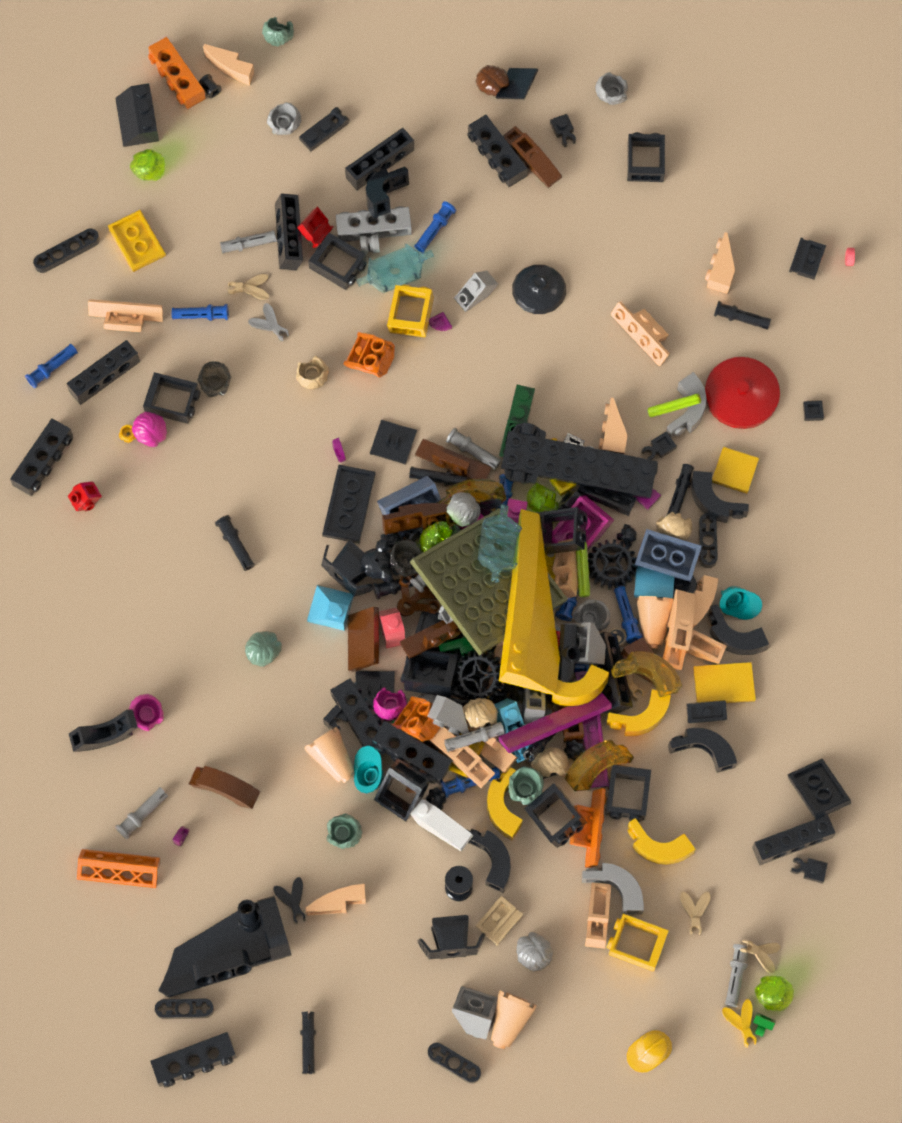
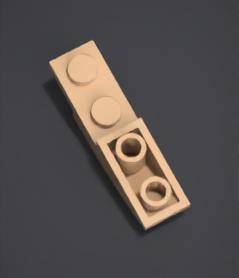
[661,590,695,670]
[427,727,495,788]

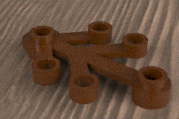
[397,567,440,616]

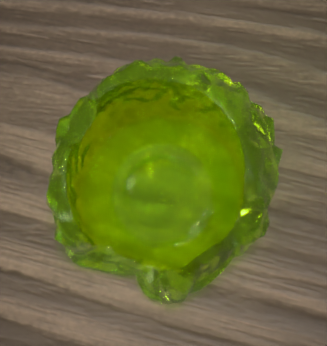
[130,149,166,181]
[527,483,558,513]
[419,521,452,552]
[755,976,794,1011]

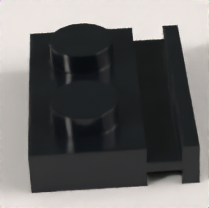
[789,237,826,280]

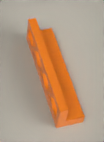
[77,849,160,888]

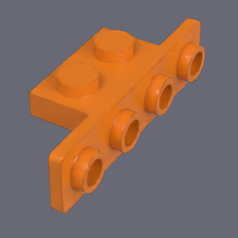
[570,788,606,868]

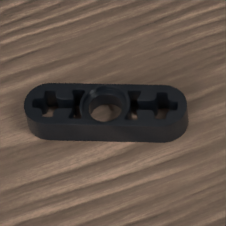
[699,513,718,568]
[155,998,214,1019]
[428,1043,481,1084]

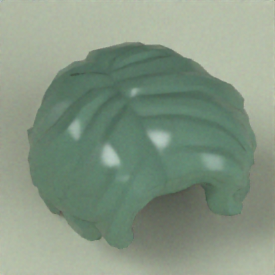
[262,17,294,47]
[245,631,282,667]
[508,766,544,805]
[326,813,362,849]

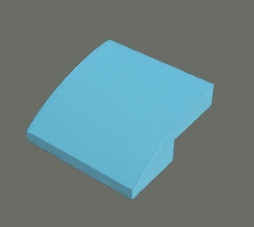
[634,566,674,599]

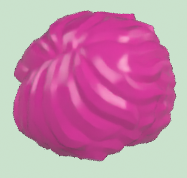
[132,412,167,447]
[373,688,407,721]
[129,693,164,731]

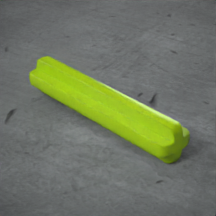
[648,394,701,417]
[576,542,590,598]

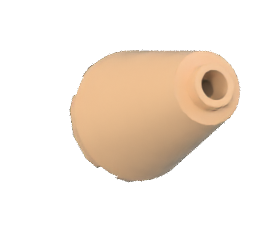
[637,596,674,649]
[305,727,354,783]
[491,990,537,1049]

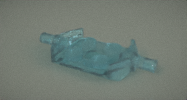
[356,244,434,293]
[478,505,522,582]

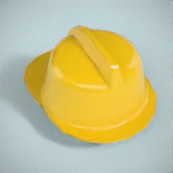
[627,1030,672,1073]

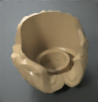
[296,356,329,390]
[656,512,692,540]
[463,698,498,728]
[531,747,568,777]

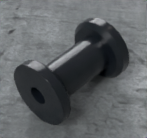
[445,866,473,902]

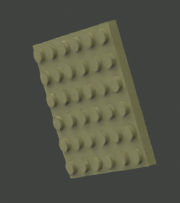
[410,508,568,656]

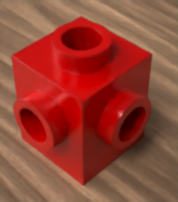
[68,481,102,512]

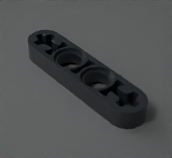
[33,228,100,273]

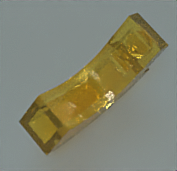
[437,479,507,510]
[611,651,683,697]
[564,740,634,791]

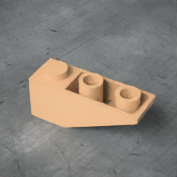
[705,232,735,294]
[598,398,627,454]

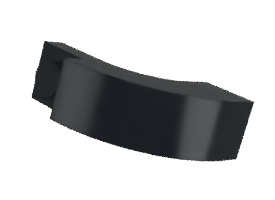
[366,166,409,218]
[691,471,749,523]
[707,604,769,655]
[69,709,138,752]
[668,728,737,773]
[466,829,511,893]

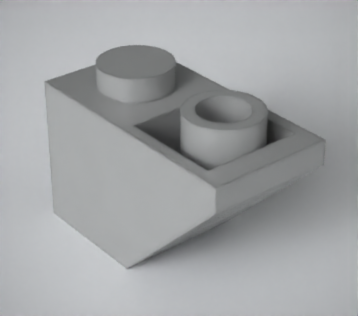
[454,271,498,312]
[427,695,469,736]

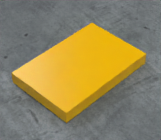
[108,210,166,272]
[693,662,756,703]

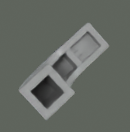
[666,372,706,438]
[582,863,644,914]

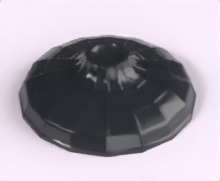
[512,265,566,314]

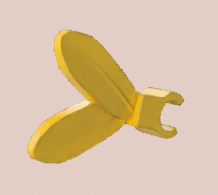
[722,999,757,1048]

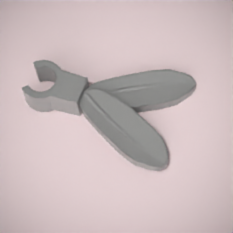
[248,303,289,341]

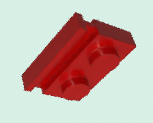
[297,206,334,248]

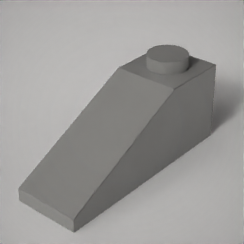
[522,688,545,725]

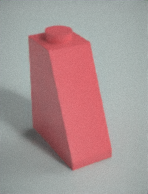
[379,607,405,649]

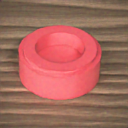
[845,247,855,266]

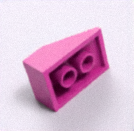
[552,496,614,551]

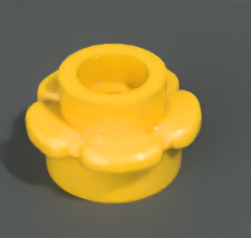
[119,425,136,443]

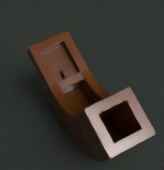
[189,766,261,809]

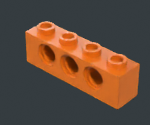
[148,37,206,109]

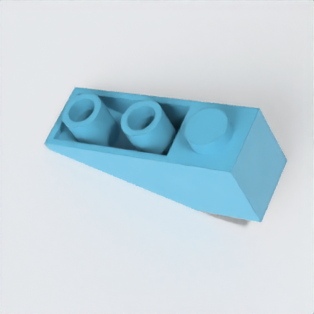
[494,698,531,763]

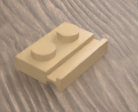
[475,896,523,946]

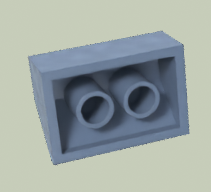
[377,476,443,537]
[635,529,702,582]

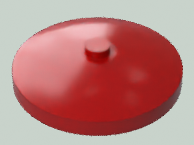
[705,357,780,429]

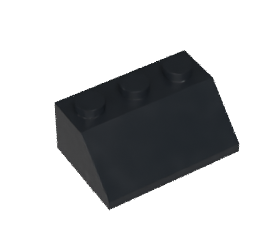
[115,83,159,147]

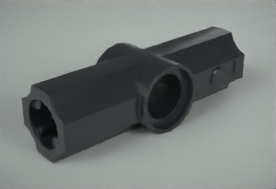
[558,624,580,683]

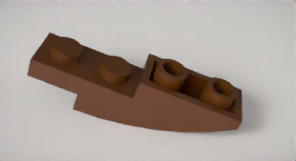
[503,126,562,188]
[382,503,457,535]

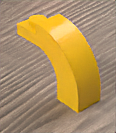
[546,664,609,706]
[606,689,671,736]
[487,767,523,841]
[627,818,696,865]

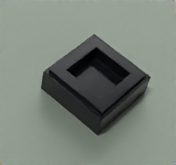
[803,401,824,421]

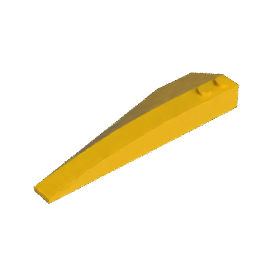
[499,509,560,695]

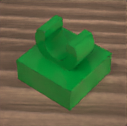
[753,1012,776,1037]

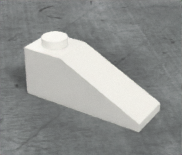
[410,799,473,851]

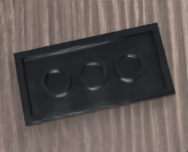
[322,465,376,544]

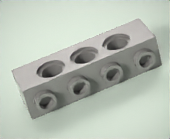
[336,206,412,242]

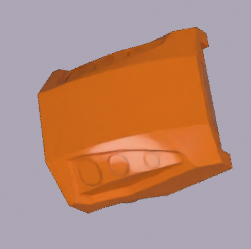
[343,332,395,378]
[391,696,440,742]

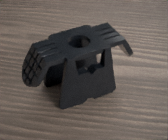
[321,540,374,596]
[417,915,485,959]

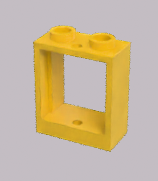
[387,284,434,337]
[607,914,669,971]

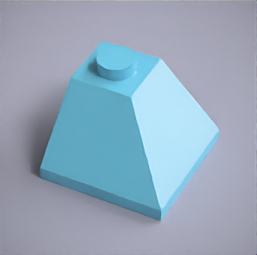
[307,585,354,631]

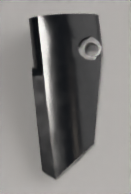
[158,896,292,997]

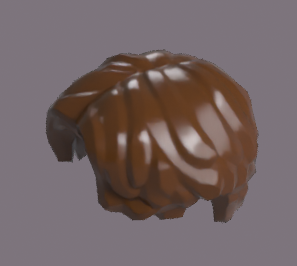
[475,65,509,97]

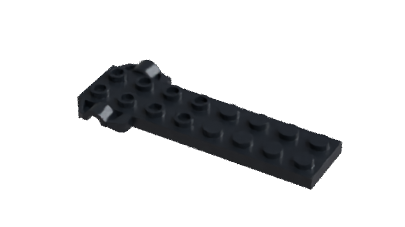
[501,423,658,499]

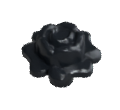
[617,524,637,547]
[381,532,403,552]
[564,739,586,762]
[426,787,446,810]

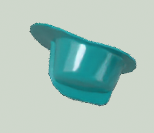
[719,586,762,620]
[354,746,385,793]

